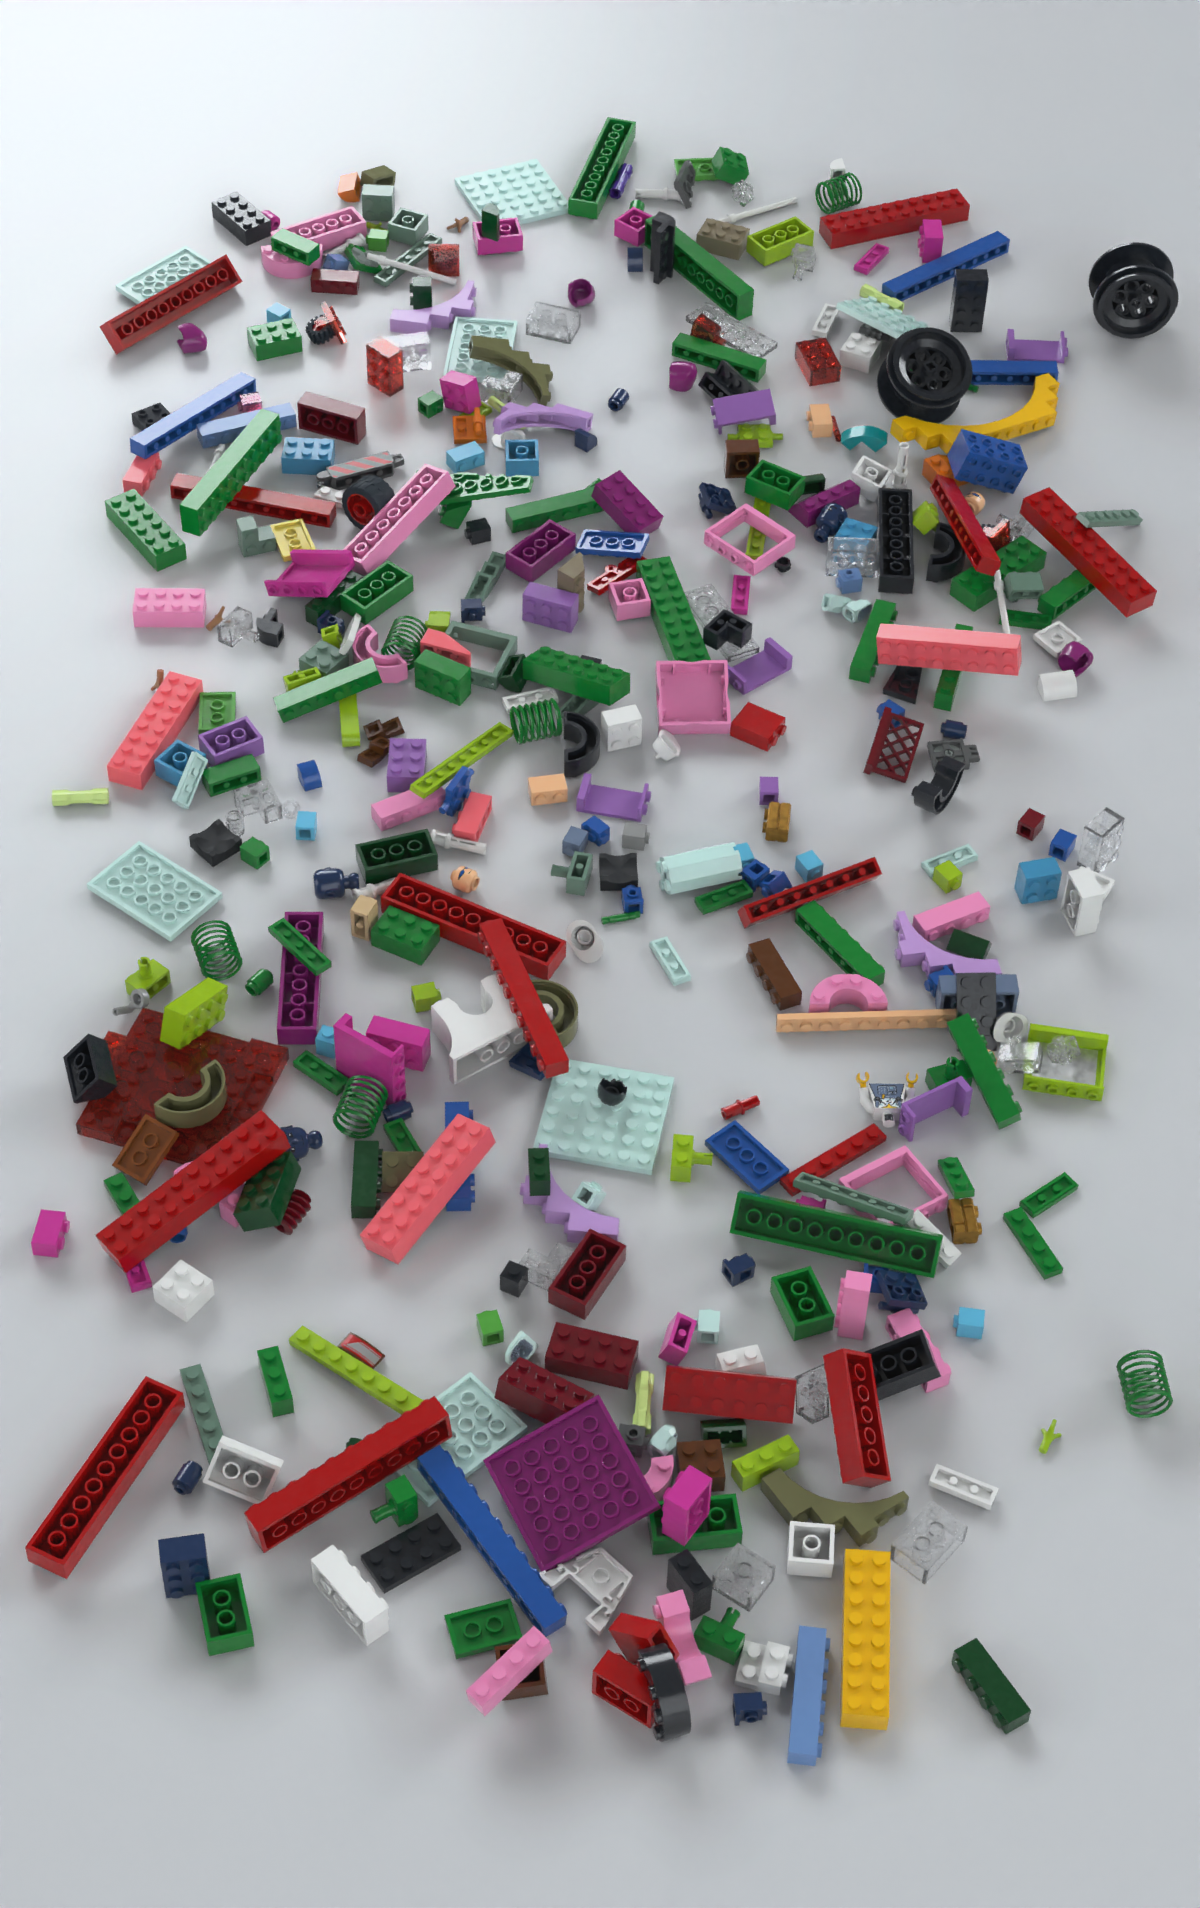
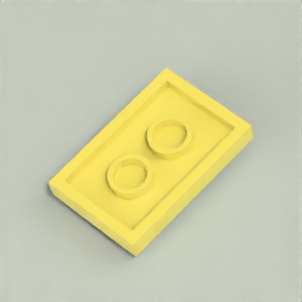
[270,518,316,562]

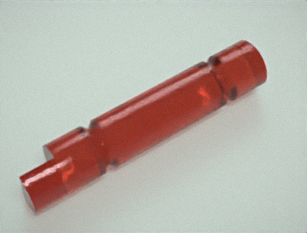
[831,416,841,442]

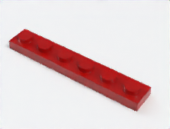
[779,1123,887,1197]

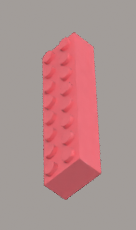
[876,623,1022,676]
[107,671,203,790]
[360,1114,496,1264]

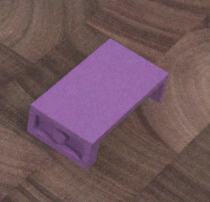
[1006,329,1068,363]
[710,389,776,435]
[728,637,793,695]
[576,773,651,822]
[898,1076,973,1142]

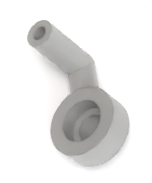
[112,988,150,1016]

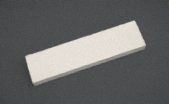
[339,613,362,655]

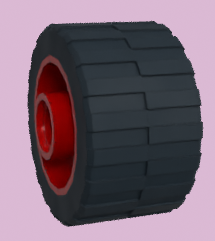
[342,475,395,530]

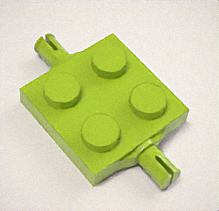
[727,423,783,448]

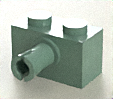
[1003,571,1044,603]
[551,851,593,896]

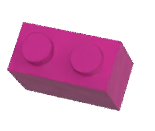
[31,1209,70,1258]
[658,1312,697,1366]

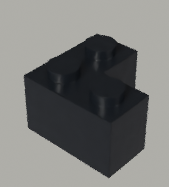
[703,609,752,650]

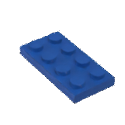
[575,529,650,559]
[705,1120,790,1194]

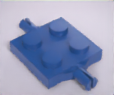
[439,765,474,817]

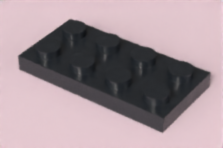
[956,972,997,1052]
[361,1513,461,1594]

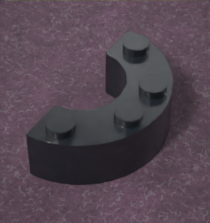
[926,522,966,583]
[563,711,600,778]
[911,756,965,814]
[636,1643,691,1742]

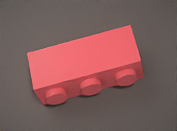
[123,452,162,496]
[452,791,492,842]

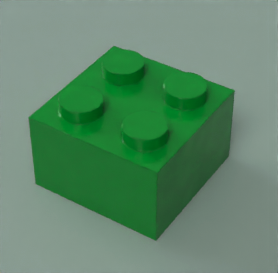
[711,147,749,187]

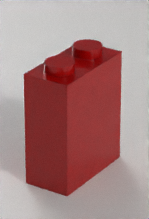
[730,702,787,752]
[608,1612,680,1664]

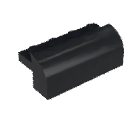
[650,211,676,284]
[698,360,759,399]

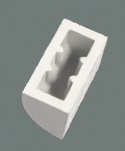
[829,158,846,189]
[1037,670,1077,702]

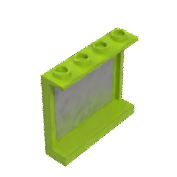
[1022,1023,1109,1101]

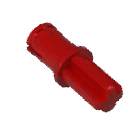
[721,1095,760,1120]

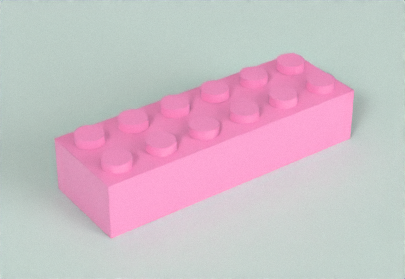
[270,206,367,251]

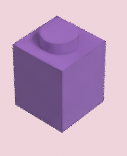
[759,777,779,805]

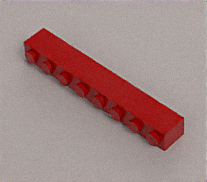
[737,857,882,929]

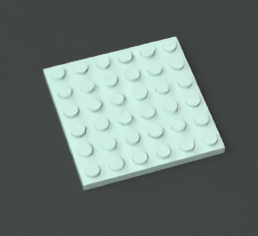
[455,159,568,225]
[533,1059,674,1175]

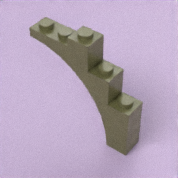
[468,335,553,406]
[760,1468,909,1547]

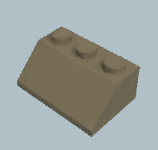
[557,552,585,613]

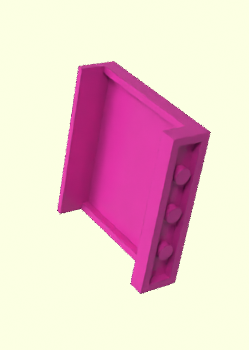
[264,549,356,597]
[333,1013,407,1105]

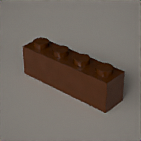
[746,938,802,1011]

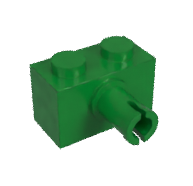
[925,1057,973,1090]
[370,1474,418,1527]
[694,1607,745,1666]

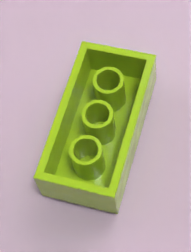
[746,216,814,267]
[160,977,228,1049]

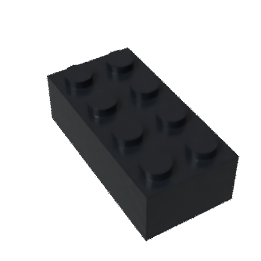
[211,192,271,246]
[949,269,989,332]
[864,1329,941,1401]

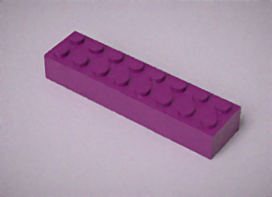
[277,912,324,1045]

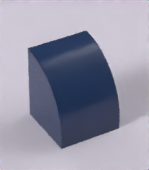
[627,247,643,272]
[575,428,597,453]

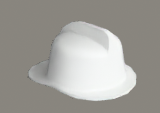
[492,428,527,449]
[652,729,681,761]
[566,920,604,963]
[993,1012,1028,1043]

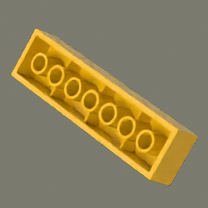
[840,1548,891,1730]

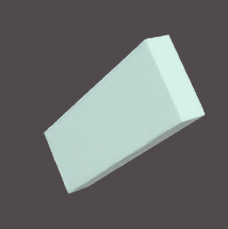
[172,751,208,809]
[921,844,978,878]
[649,936,691,986]

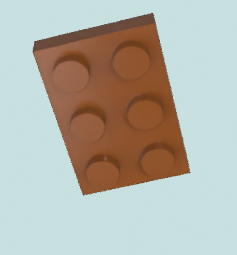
[112,1114,180,1186]

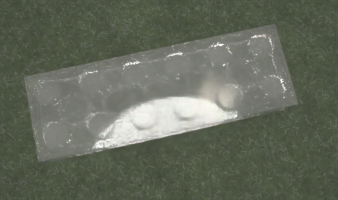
[686,302,778,358]
[684,584,760,662]

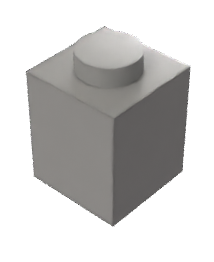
[622,822,650,851]

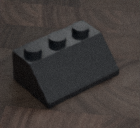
[63,1033,118,1104]

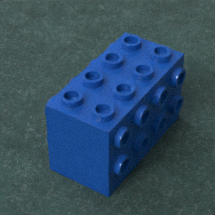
[947,429,1028,494]

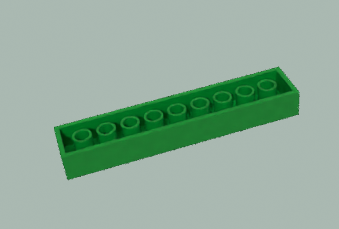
[568,117,636,219]
[644,215,754,322]
[179,409,282,537]
[636,556,711,662]
[729,1190,944,1278]

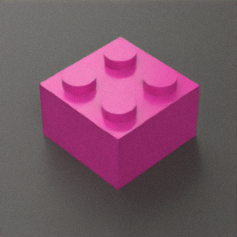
[614,206,652,247]
[918,219,944,263]
[439,370,482,414]

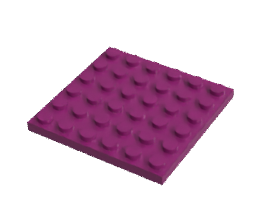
[483,1394,661,1572]

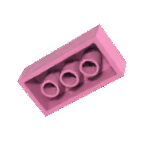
[133,588,207,628]

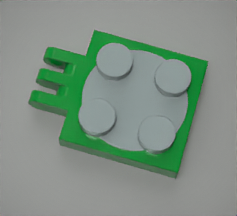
[344,244,383,274]

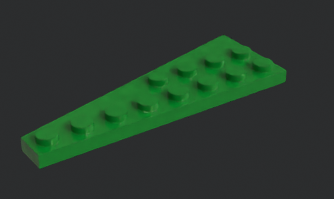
[416,470,534,505]

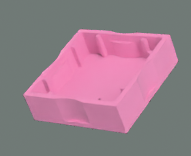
[655,660,731,735]

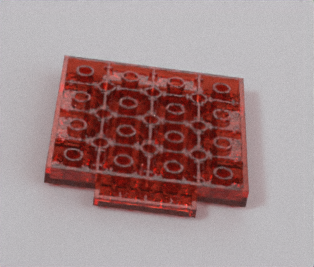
[76,1008,289,1164]

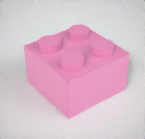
[608,578,651,621]

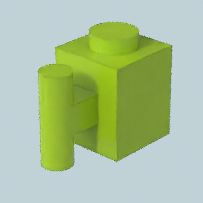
[425,611,451,632]

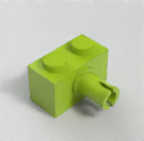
[913,501,939,536]
[283,667,322,692]
[125,957,171,999]
[670,1134,713,1183]

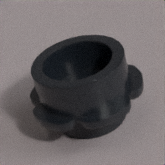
[775,557,791,572]

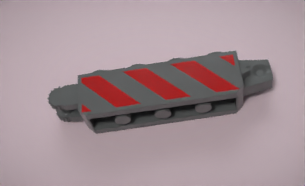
[316,451,404,490]

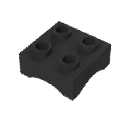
[131,403,170,431]
[189,819,242,867]
[599,853,638,891]

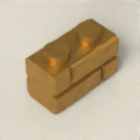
[762,802,791,843]
[947,1198,982,1244]

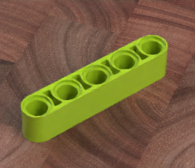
[339,694,360,747]

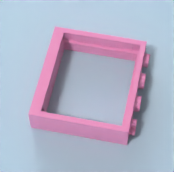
[704,503,796,576]
[838,1145,949,1226]

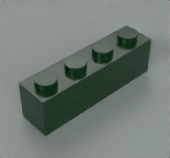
[305,570,363,627]
[351,1140,383,1219]
[952,1638,1031,1734]

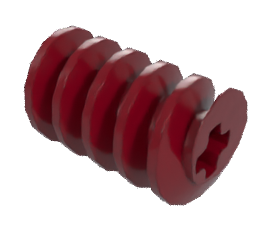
[274,1189,311,1235]

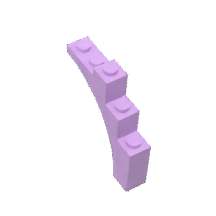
[390,280,477,336]
[493,402,593,435]
[893,911,1002,978]
[520,1144,619,1243]

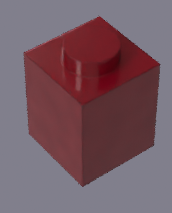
[1016,808,1045,841]

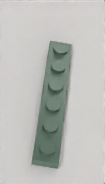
[374,233,442,287]
[1075,509,1143,528]
[793,1172,914,1226]
[179,1364,224,1465]

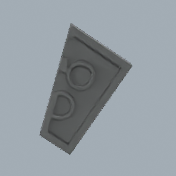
[674,160,696,209]

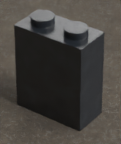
[666,1549,713,1621]

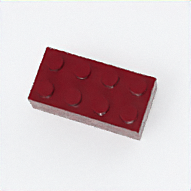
[297,391,366,445]
[548,1229,626,1320]
[545,1322,639,1390]
[494,1357,594,1424]

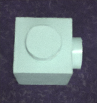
[571,1181,606,1211]
[694,1309,720,1344]

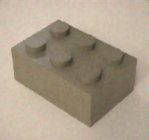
[696,218,750,260]

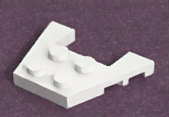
[539,1547,633,1636]

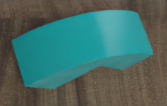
[841,425,888,453]

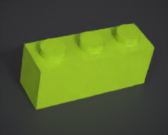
[731,1434,800,1492]

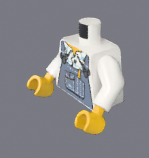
[856,1072,918,1128]

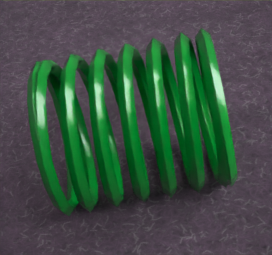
[815,172,862,214]
[381,616,427,670]
[510,698,562,744]
[191,920,243,981]
[332,1075,388,1139]
[1116,1350,1173,1418]

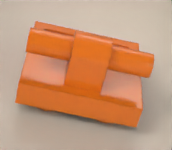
[453,407,487,444]

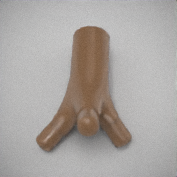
[447,217,469,233]
[206,606,229,631]
[151,669,164,691]

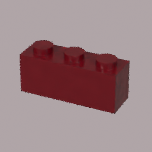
[310,268,360,295]

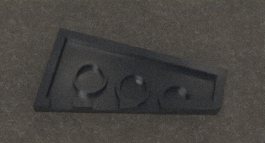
[883,665,922,704]

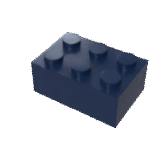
[158,1533,210,1599]

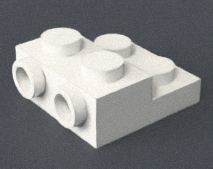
[734,1640,794,1696]

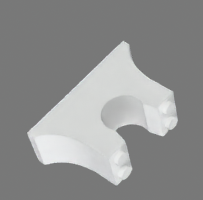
[431,973,553,1085]

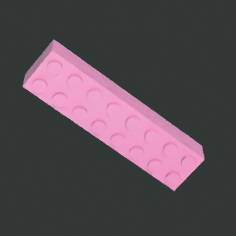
[343,464,455,576]

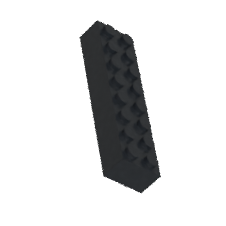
[877,488,914,594]

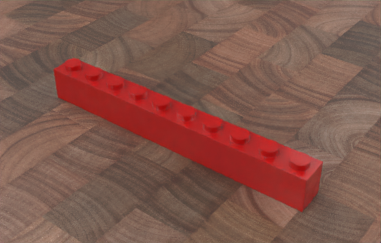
[170,473,336,528]
[930,474,1001,576]
[477,918,569,1078]

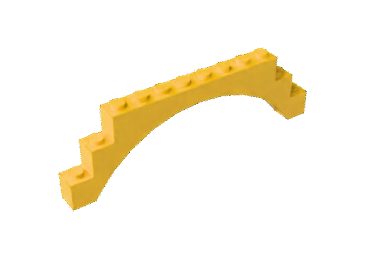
[890,373,1060,454]

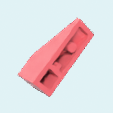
[420,628,471,667]

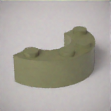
[531,980,578,1048]
[154,1059,227,1128]

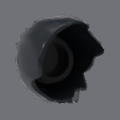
[597,1078,627,1106]

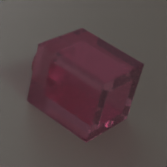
[237,392,262,413]

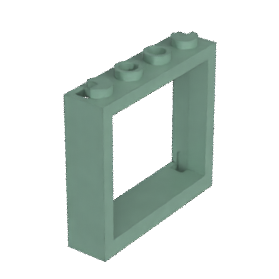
[445,620,517,690]

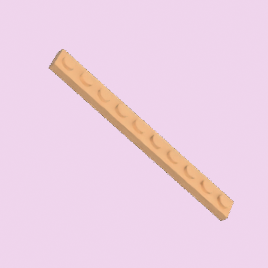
[776,1009,956,1033]

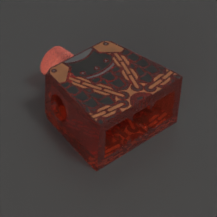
[690,313,726,346]

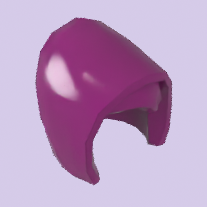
[568,279,595,307]
[177,323,207,354]
[669,361,697,392]
[1058,641,1094,677]

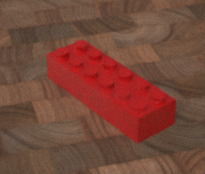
[823,1348,891,1488]
[662,1365,797,1424]

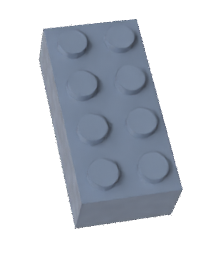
[935,974,1019,1017]

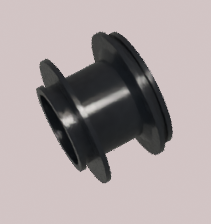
[1088,242,1179,339]
[877,327,973,424]

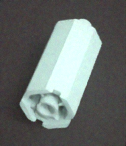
[656,842,743,894]

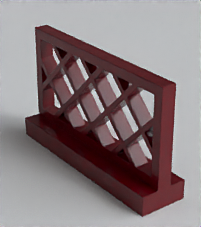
[863,706,924,783]

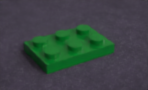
[444,1598,522,1659]

